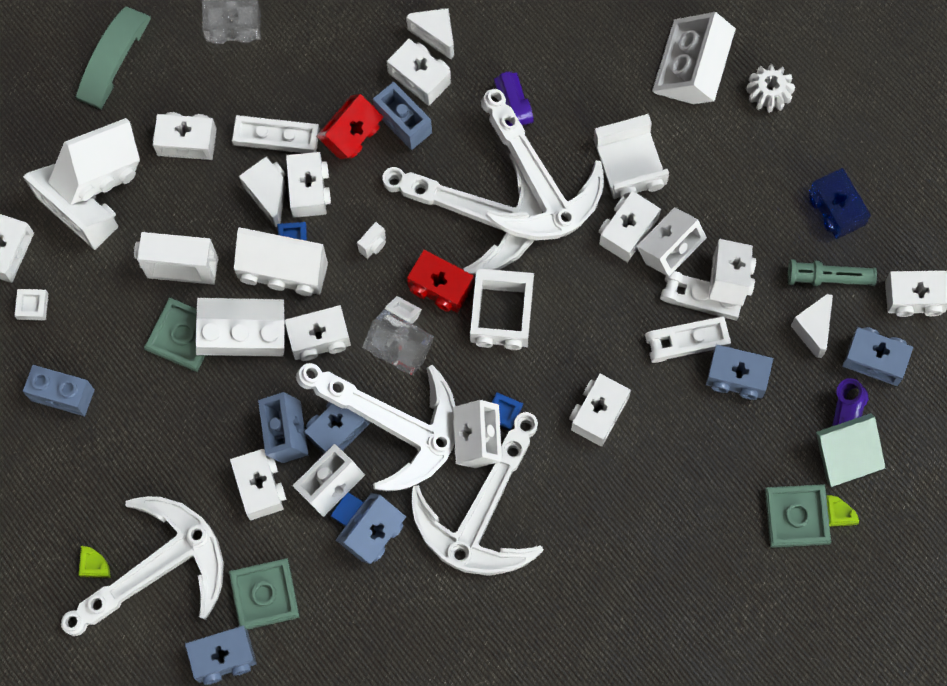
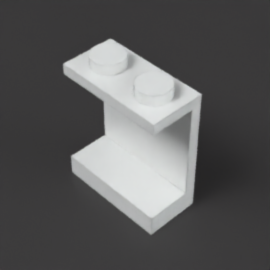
[594,114,669,199]

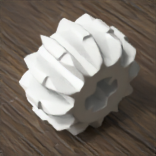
[746,64,795,113]

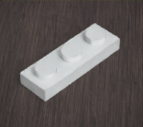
[232,115,320,153]

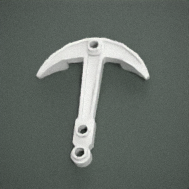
[481,89,604,241]
[383,154,542,275]
[296,363,455,491]
[412,412,543,576]
[61,496,224,636]

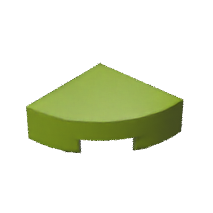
[826,495,859,527]
[79,546,110,578]

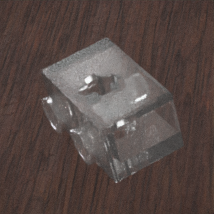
[202,0,261,44]
[362,309,434,375]

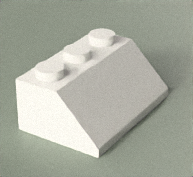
[652,12,736,104]
[48,118,140,205]
[23,164,118,250]
[234,227,328,296]
[196,298,284,356]

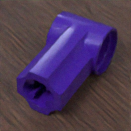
[494,71,534,126]
[833,378,868,426]

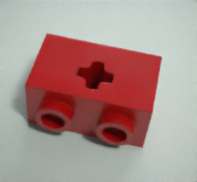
[316,94,383,159]
[407,250,474,313]

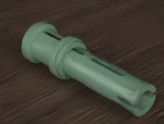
[787,259,877,286]

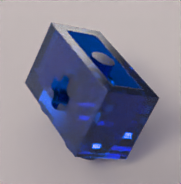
[809,168,871,239]

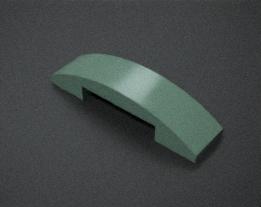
[76,7,151,109]

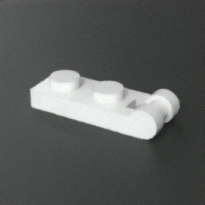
[660,271,741,321]
[645,316,731,363]

